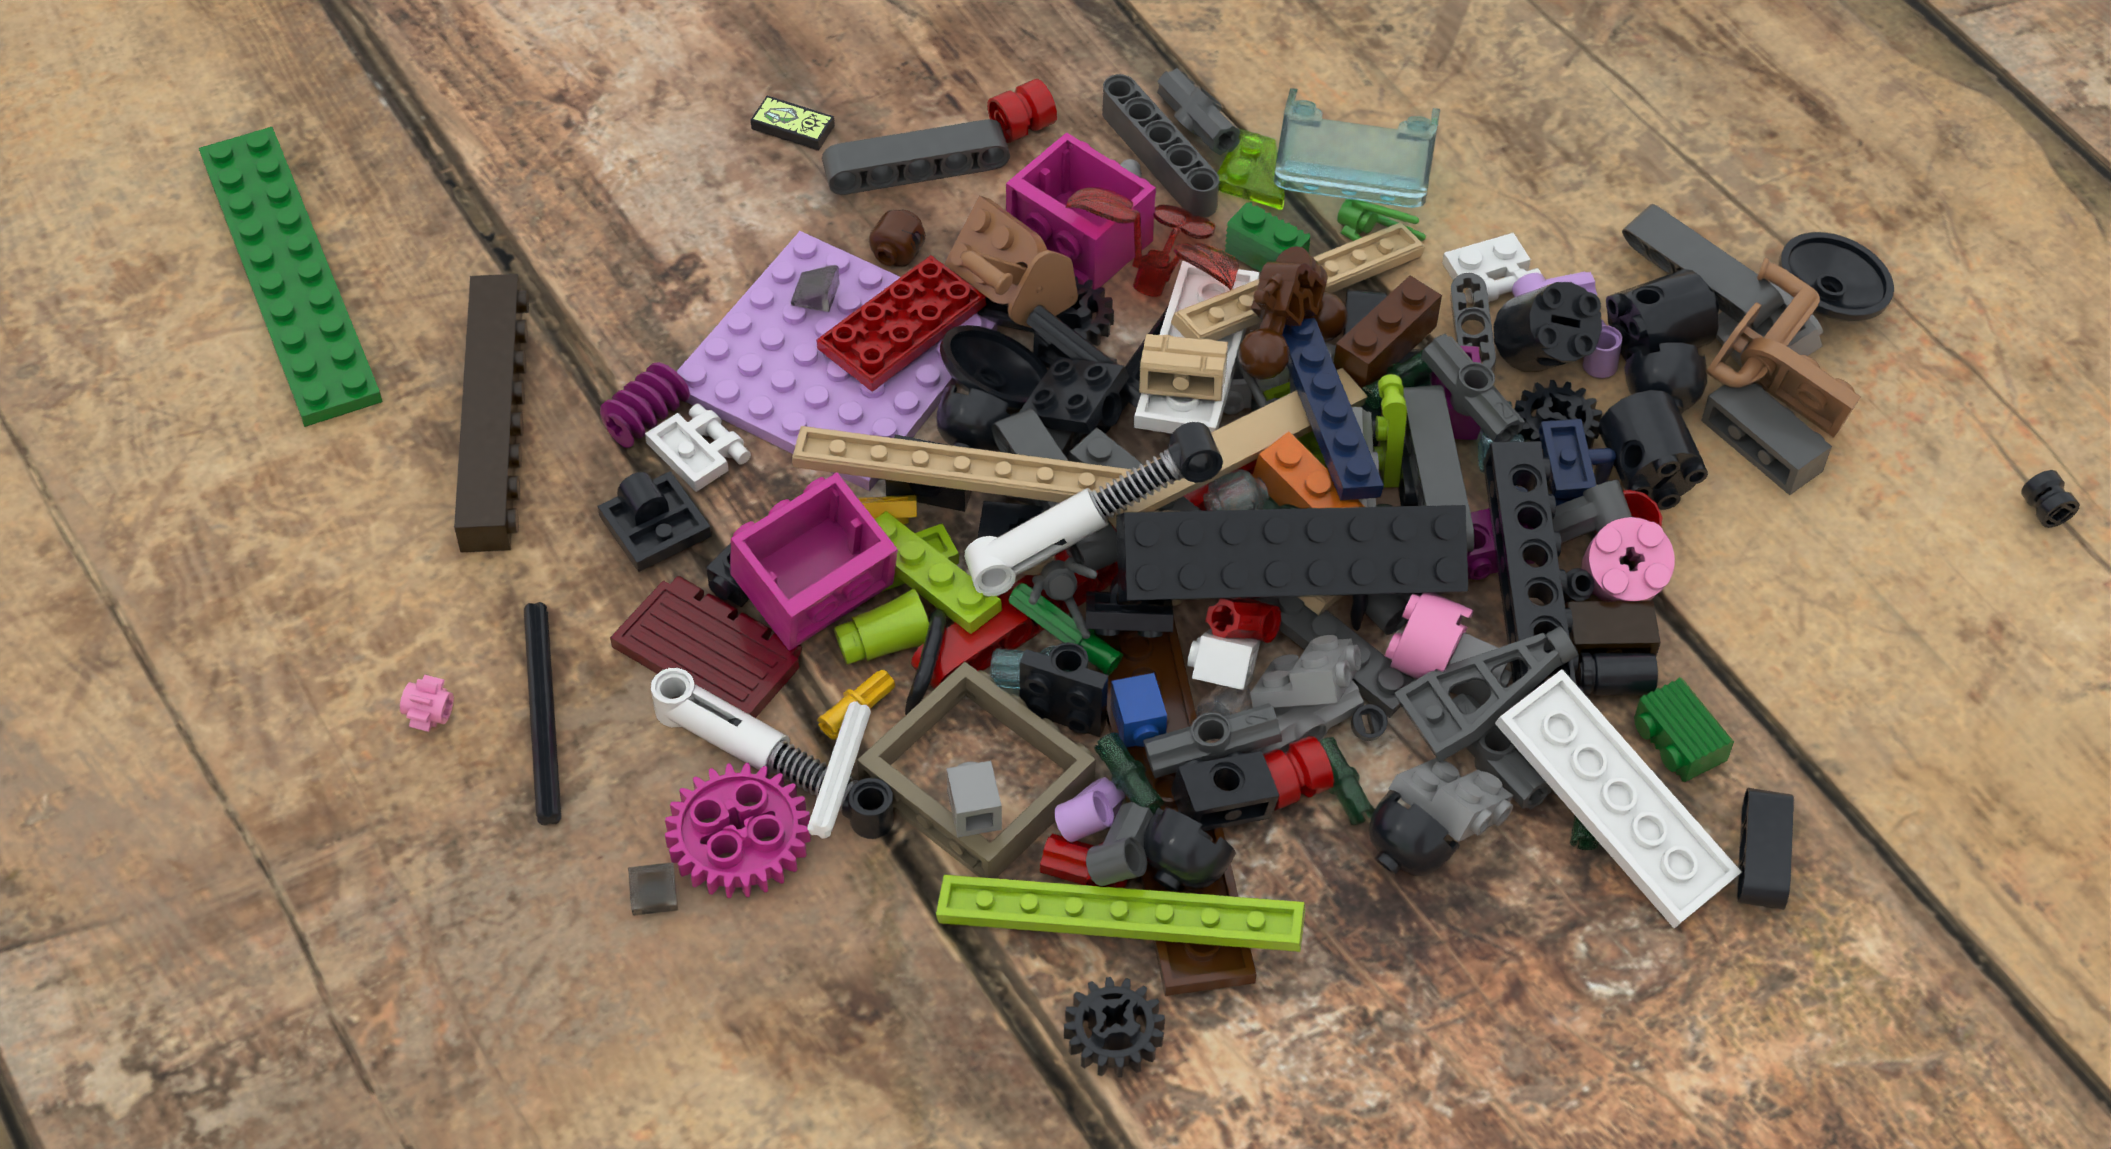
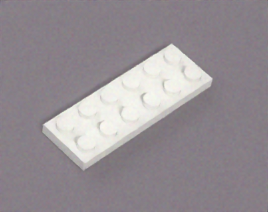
[1134,261,1260,434]
[1495,669,1741,928]

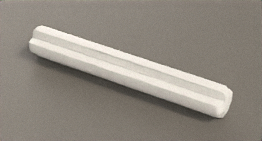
[807,701,871,839]

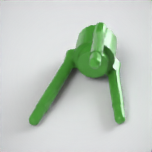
[1337,196,1426,241]

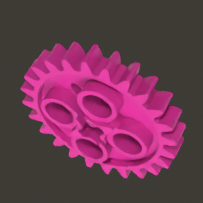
[665,763,811,898]

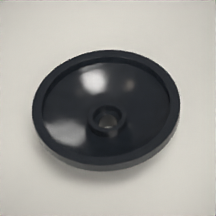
[1778,232,1894,321]
[940,325,1048,410]

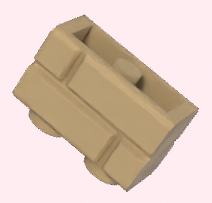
[1139,334,1228,401]

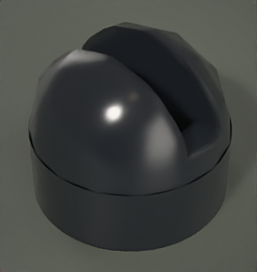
[1351,704,1388,741]

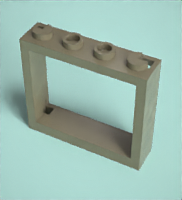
[857,662,1096,878]

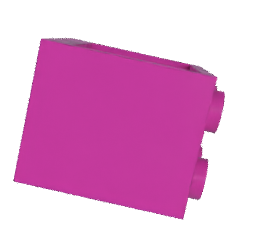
[1006,132,1156,290]
[730,472,898,651]

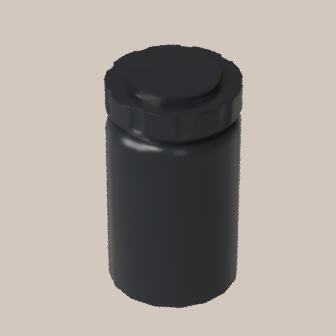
[1576,652,1658,696]

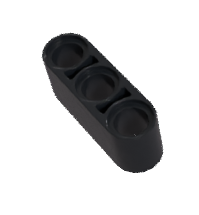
[1737,788,1794,910]

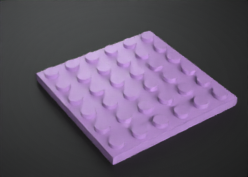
[677,231,997,491]

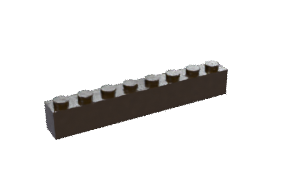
[454,274,529,553]

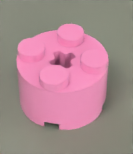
[1582,517,1675,602]
[1385,593,1474,679]

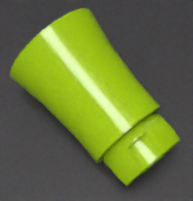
[834,588,929,664]

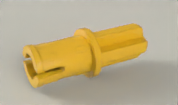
[817,670,896,740]

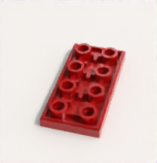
[816,255,986,392]

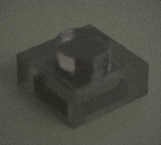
[628,862,678,916]

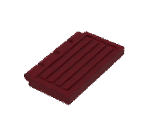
[610,576,802,718]

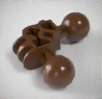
[1238,246,1348,380]

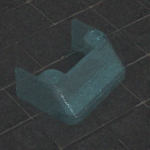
[1273,88,1440,208]

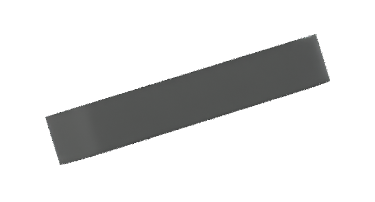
[1450,273,1496,373]

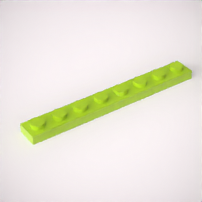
[936,875,1305,952]

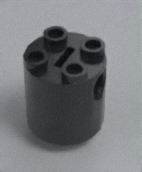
[1606,269,1719,362]
[1493,282,1602,372]
[1598,390,1708,510]

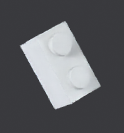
[1187,629,1261,690]

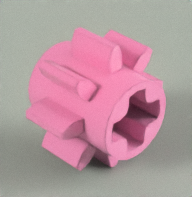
[400,675,454,732]

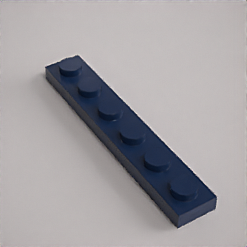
[1282,318,1384,500]

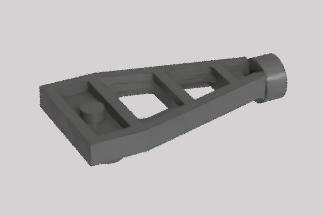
[1394,626,1578,762]

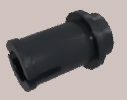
[1563,568,1594,604]

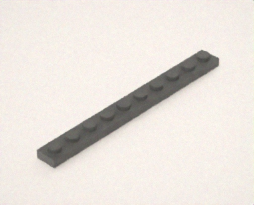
[1068,428,1415,718]

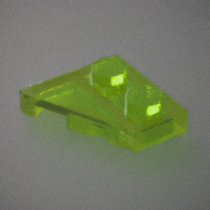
[1217,129,1285,210]

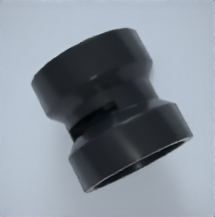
[2021,470,2080,528]

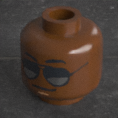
[869,209,926,266]

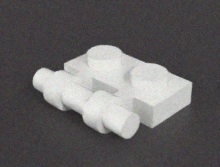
[1442,233,1541,304]
[645,404,751,492]

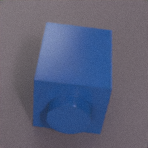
[1110,673,1167,748]

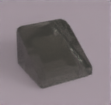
[791,265,840,312]

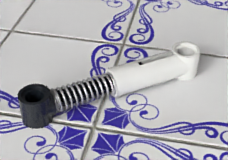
[964,422,1223,596]
[651,668,894,839]

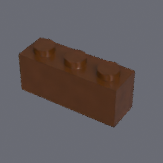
[1333,275,1442,394]

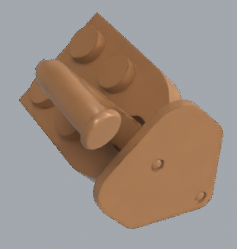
[944,195,1078,327]
[1706,257,1861,437]

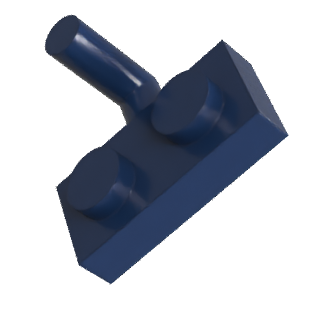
[1539,419,1616,499]

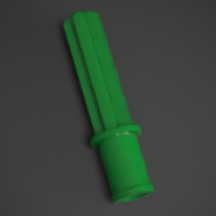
[1009,583,1123,676]

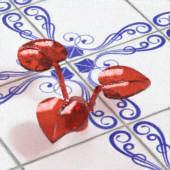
[1065,187,1239,297]

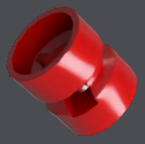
[987,79,1057,143]
[1263,736,1334,811]

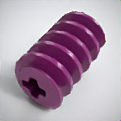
[600,362,690,448]

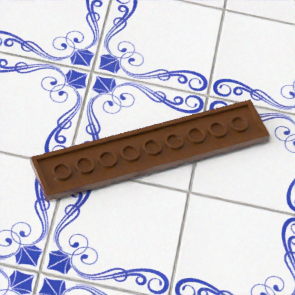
[1094,617,1257,996]

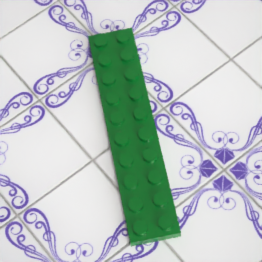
[199,127,383,427]

